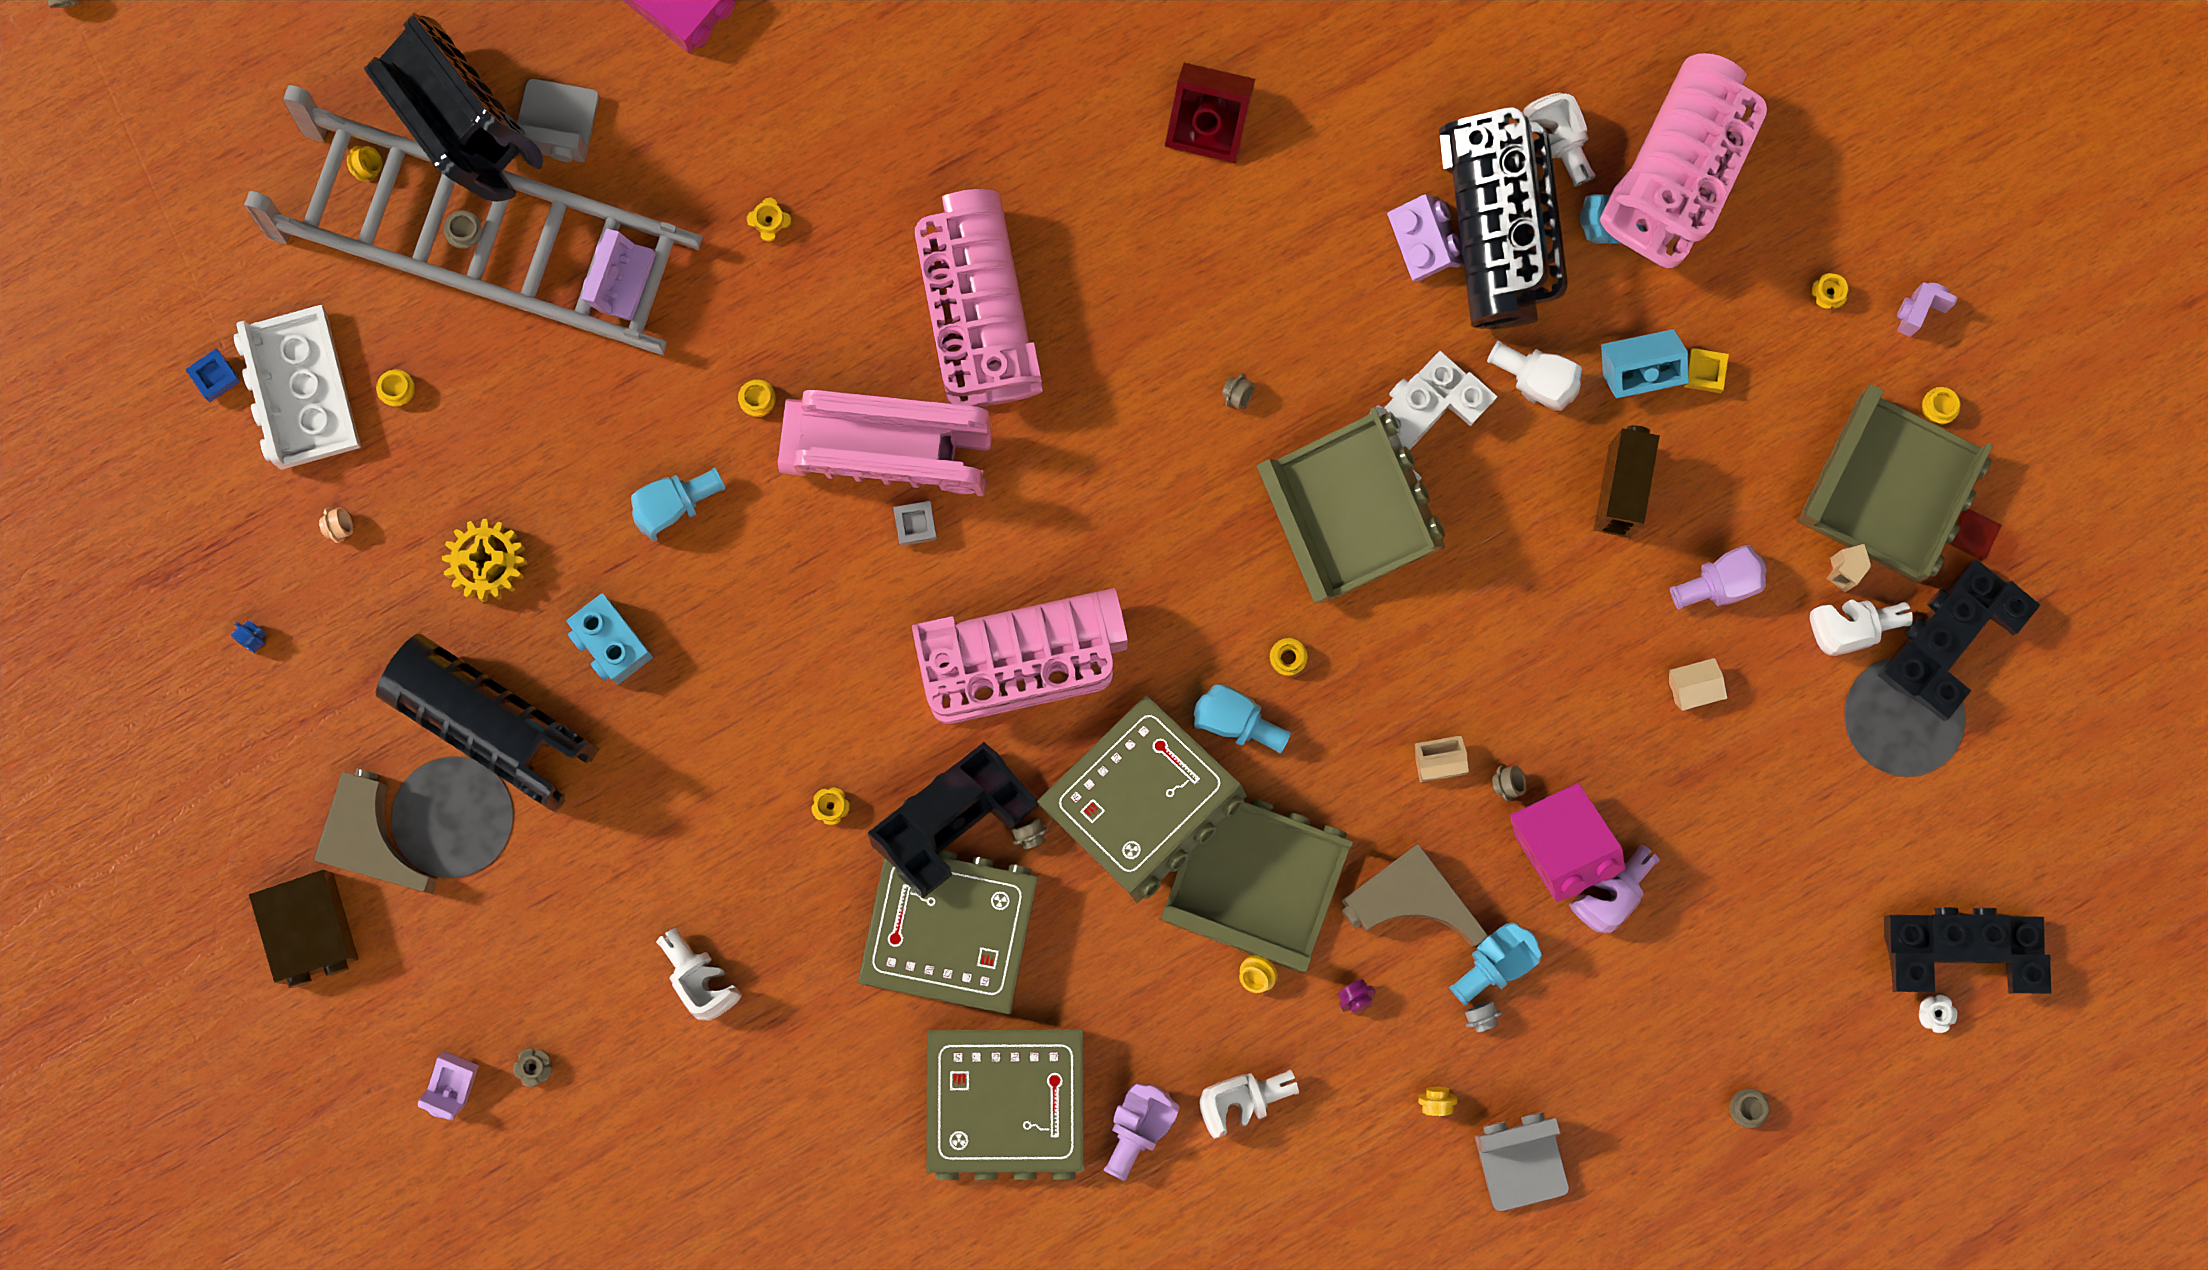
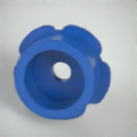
[230,620,266,654]

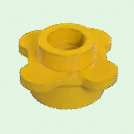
[747,198,791,242]

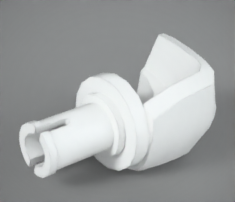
[1523,92,1596,187]
[1487,341,1582,411]
[1810,600,1913,656]
[656,928,742,1021]
[1200,1070,1299,1139]

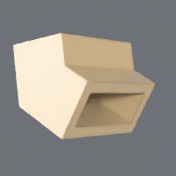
[1827,544,1871,592]
[1669,658,1727,711]
[1415,735,1469,783]

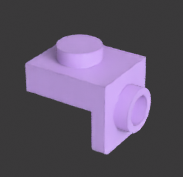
[1897,282,1958,337]
[417,1051,479,1120]

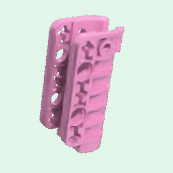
[1600,53,1767,268]
[915,189,1043,408]
[778,390,992,497]
[912,588,1128,724]

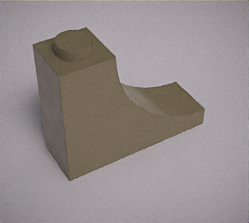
[314,768,437,894]
[1341,844,1488,948]

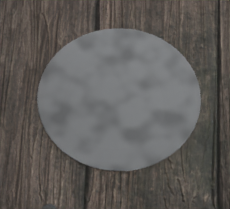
[1844,658,1965,777]
[391,757,513,878]

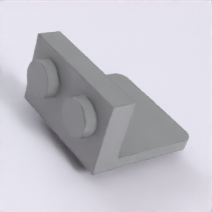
[517,79,599,162]
[1474,1112,1569,1211]

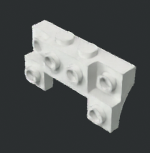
[1370,351,1497,481]

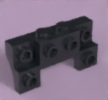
[1878,559,2040,721]
[868,742,1039,899]
[1884,907,2052,994]

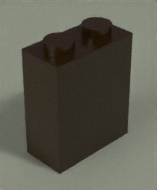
[1594,425,1660,538]
[249,870,359,988]

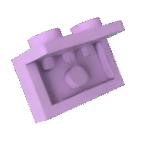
[1387,194,1464,281]
[581,229,656,320]

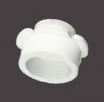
[1919,995,1957,1033]

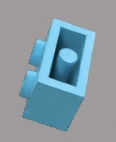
[1601,329,1689,398]
[566,593,654,685]

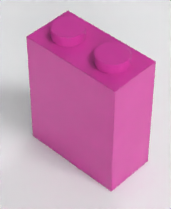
[623,0,736,54]
[1510,783,1626,903]

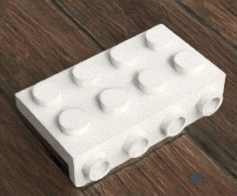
[234,304,361,470]

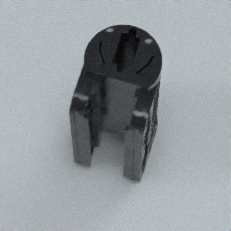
[364,13,543,202]
[1439,108,1568,329]
[376,633,599,813]

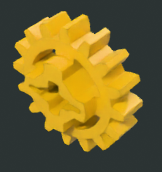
[442,519,527,602]

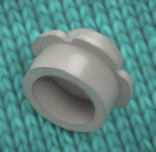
[1465,1001,1502,1033]

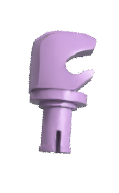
[1670,545,1767,610]
[1569,845,1660,933]
[1104,1083,1179,1181]

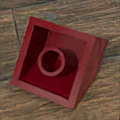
[1164,62,1256,163]

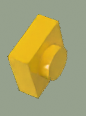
[1684,348,1729,394]

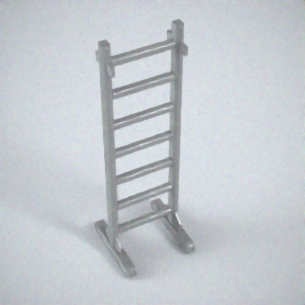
[244,85,703,356]

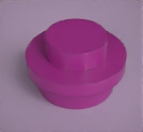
[1338,979,1376,1014]

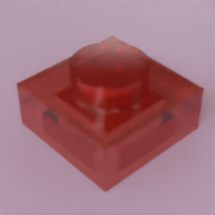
[1949,508,2002,561]

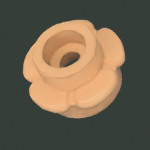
[319,507,353,543]

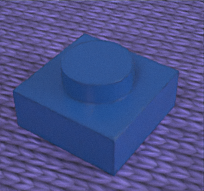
[185,348,241,402]

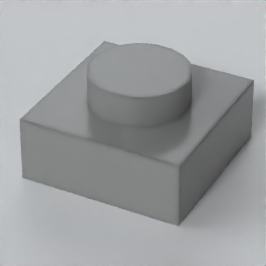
[893,501,937,546]

